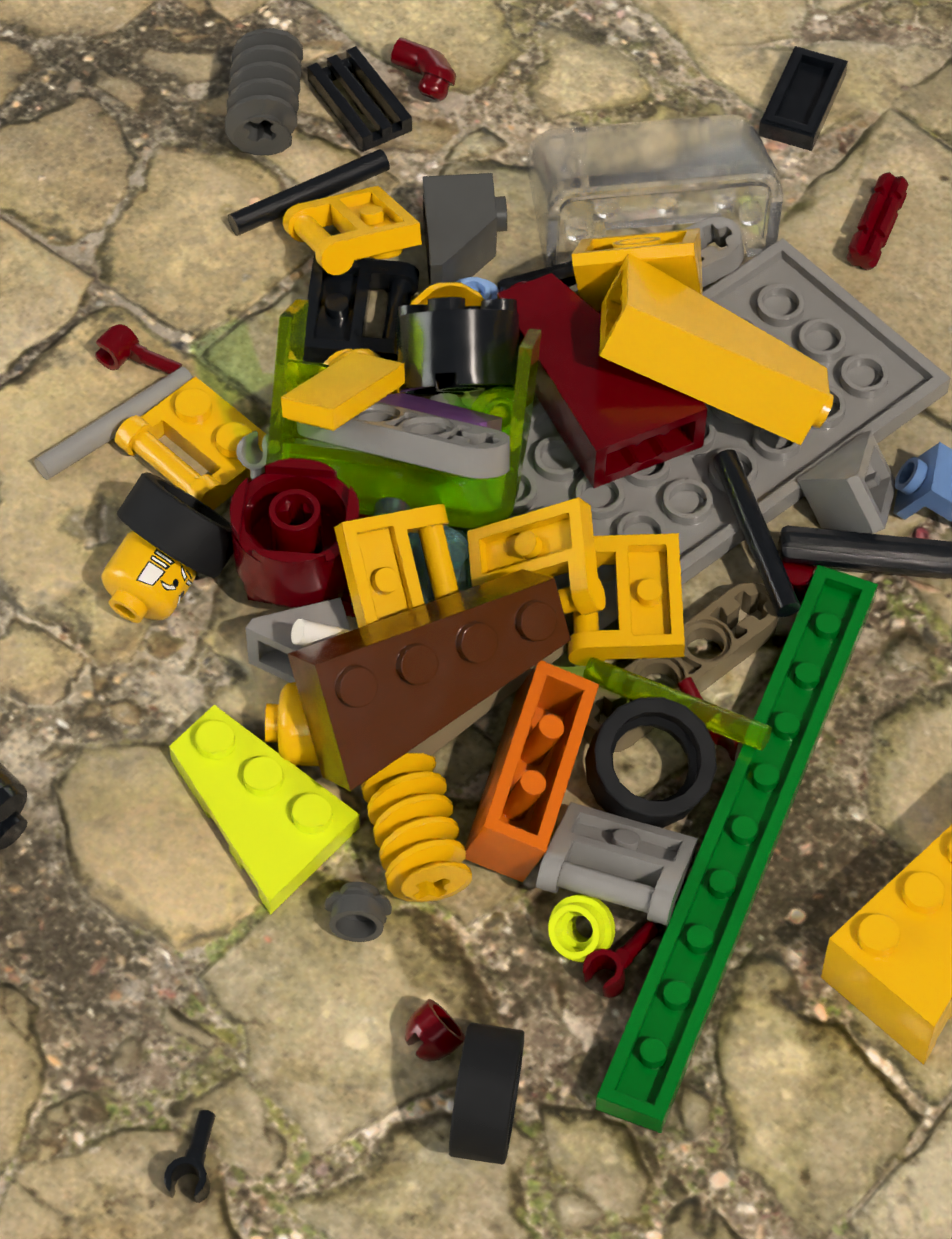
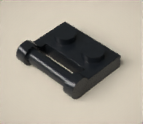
[300,255,420,363]

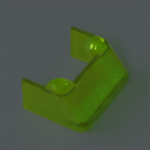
[266,299,542,529]

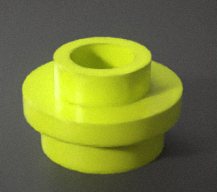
[548,894,615,963]

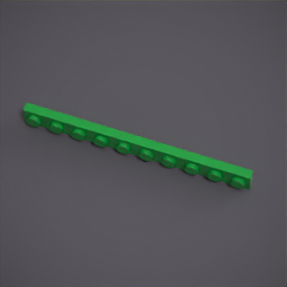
[595,565,878,1133]

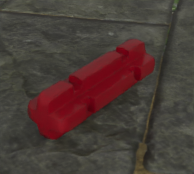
[847,172,909,270]

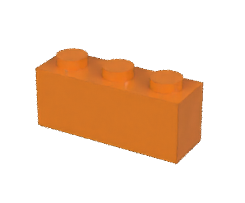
[465,660,599,883]

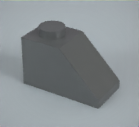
[423,173,507,286]

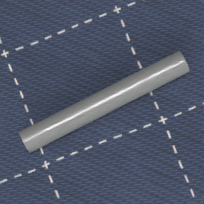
[34,367,193,480]

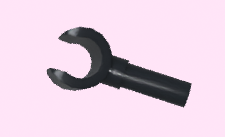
[164,1110,216,1203]

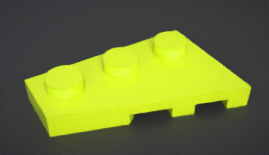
[169,705,360,915]

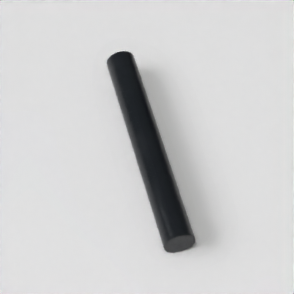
[228,149,390,236]
[713,449,801,617]

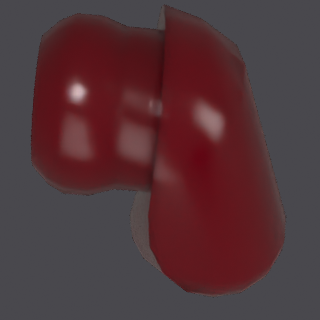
[391,37,456,101]

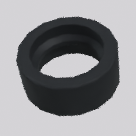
[117,472,239,578]
[585,697,717,828]
[449,1023,525,1165]

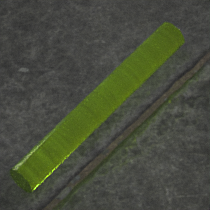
[583,657,772,751]

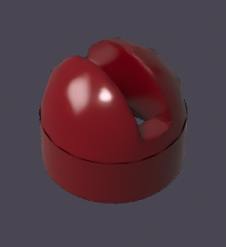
[405,999,465,1062]

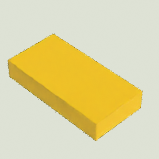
[281,352,405,431]

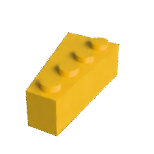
[821,824,952,1065]

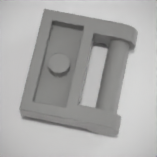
[536,802,698,926]

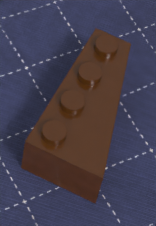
[288,569,571,791]

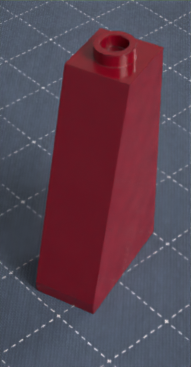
[497,273,708,489]

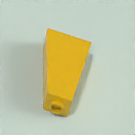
[599,253,834,445]

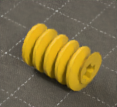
[361,753,472,902]

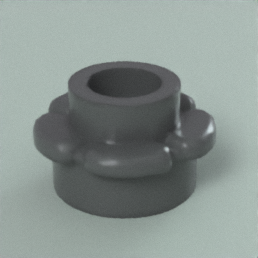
[325,882,392,942]

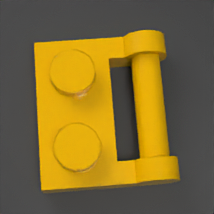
[283,186,422,275]
[115,376,280,510]
[467,497,606,615]
[334,504,459,628]
[567,533,685,666]

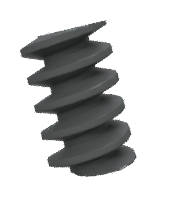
[225,28,303,156]

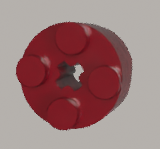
[230,458,360,607]

